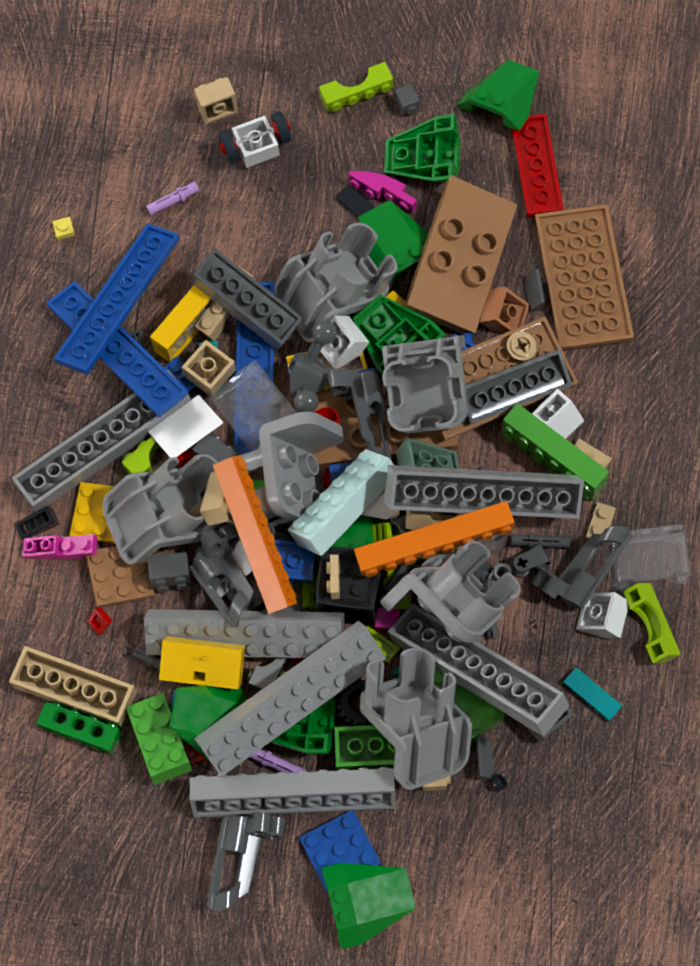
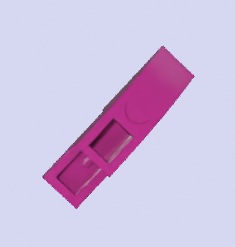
[348,171,417,214]
[22,534,98,560]

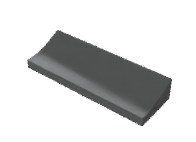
[189,248,303,351]
[466,349,572,424]

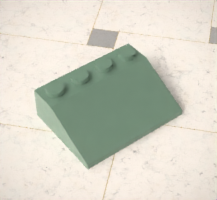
[396,437,460,469]

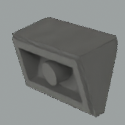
[524,269,545,312]
[476,736,494,780]

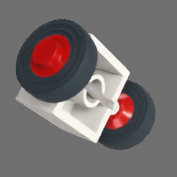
[219,111,291,168]

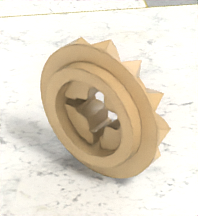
[506,332,537,362]

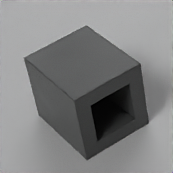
[395,84,420,116]

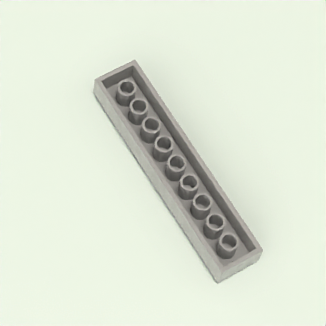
[12,370,191,512]
[384,465,584,519]
[388,603,569,737]
[144,609,345,658]
[194,621,386,777]
[190,767,396,818]

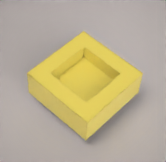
[52,217,75,240]

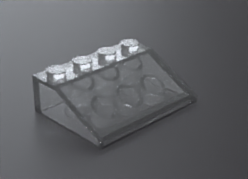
[211,360,297,452]

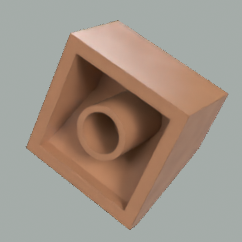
[480,287,530,334]

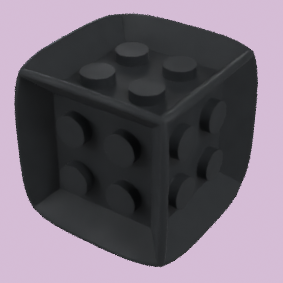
[315,547,383,625]

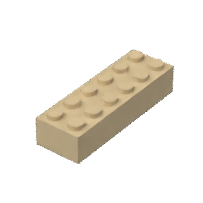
[9,646,137,728]

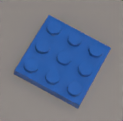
[299,810,381,893]

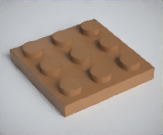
[86,546,155,608]

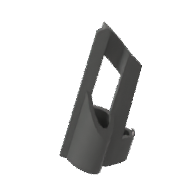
[327,369,391,460]
[189,523,254,627]
[531,526,632,609]
[207,812,286,912]

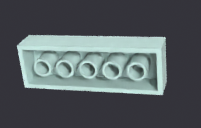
[288,449,393,556]

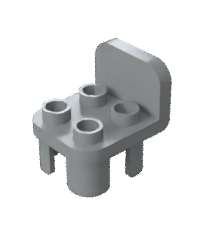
[274,223,397,343]
[382,335,469,433]
[242,412,344,530]
[102,454,222,564]
[380,540,521,643]
[360,648,472,790]

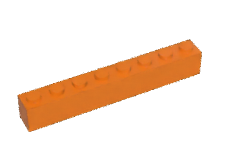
[213,455,297,614]
[354,501,515,577]

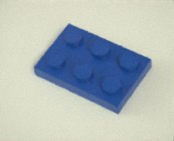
[253,540,315,583]

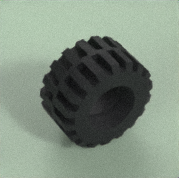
[336,677,373,726]

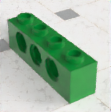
[36,701,121,755]

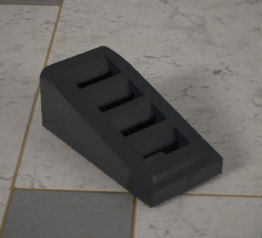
[15,506,60,541]

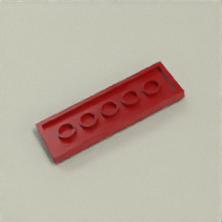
[511,114,564,217]

